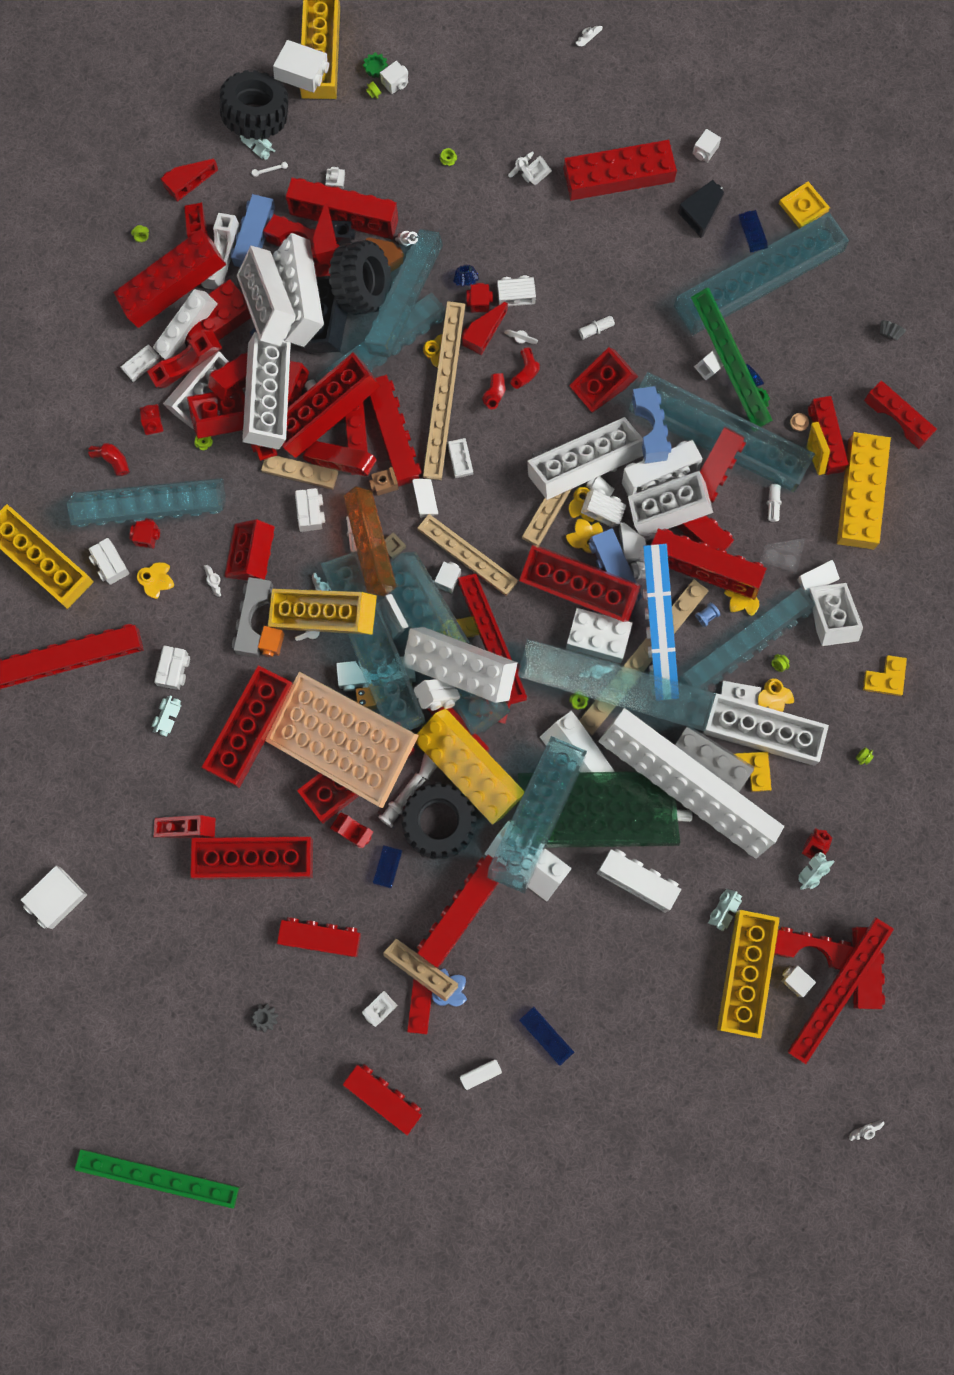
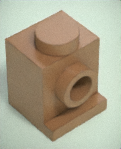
[369,467,399,496]

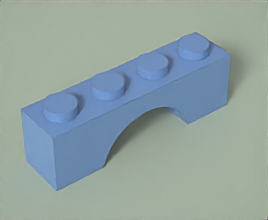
[632,386,671,463]

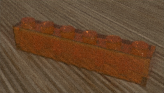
[344,486,396,596]

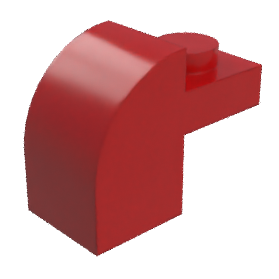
[330,812,373,848]

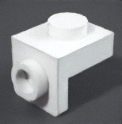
[520,156,552,185]
[362,991,398,1027]

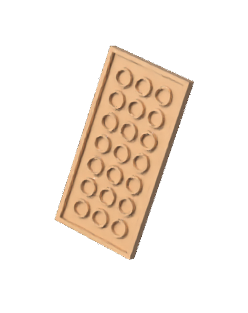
[265,672,419,808]

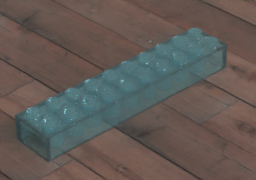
[674,212,849,335]
[629,372,815,493]
[321,551,425,730]
[379,552,511,735]
[518,639,716,731]

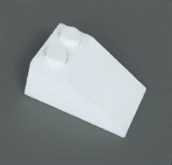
[809,583,863,646]

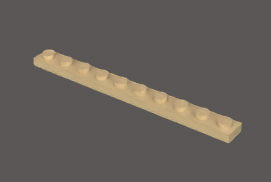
[423,301,465,480]
[579,579,709,736]

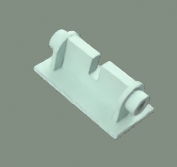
[240,135,275,160]
[152,696,181,737]
[798,852,835,890]
[708,889,742,931]

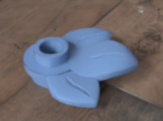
[432,969,467,1007]

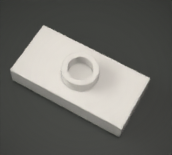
[121,344,161,382]
[447,438,473,478]
[720,681,761,705]

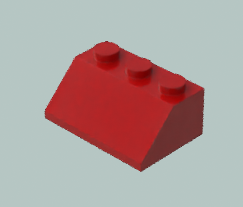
[187,390,245,439]
[224,519,275,581]

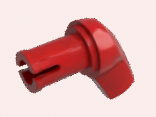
[511,347,540,389]
[483,373,506,409]
[88,443,130,476]

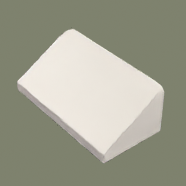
[412,479,438,518]
[797,560,840,596]
[460,1059,502,1090]

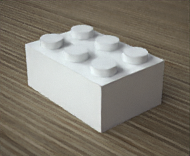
[566,608,632,664]

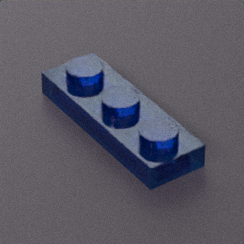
[738,210,768,253]
[519,1006,575,1066]

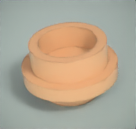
[790,413,809,431]

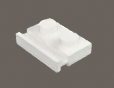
[375,594,409,641]

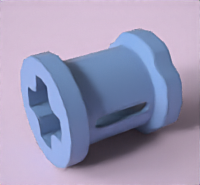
[695,602,720,627]

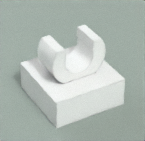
[325,167,345,189]

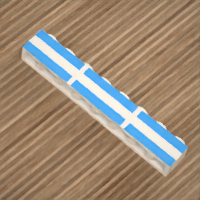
[640,544,679,700]

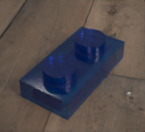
[373,845,403,889]

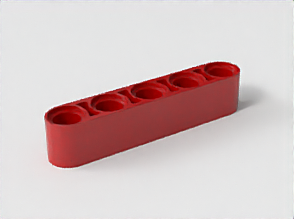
[303,441,377,477]

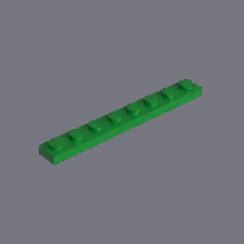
[691,288,773,430]
[75,1149,240,1209]

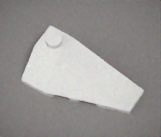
[540,711,617,787]

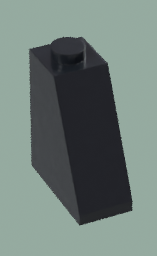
[678,180,724,238]

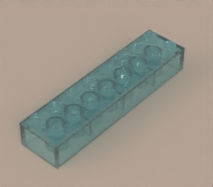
[67,478,226,527]
[487,736,587,894]

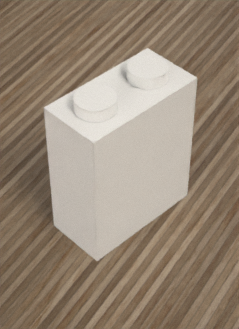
[273,40,329,93]
[21,866,87,929]

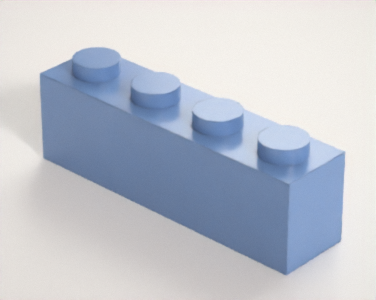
[230,194,275,267]
[588,528,643,602]

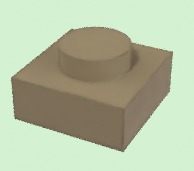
[379,532,406,560]

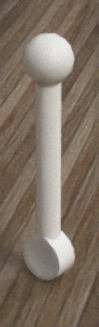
[252,162,288,177]

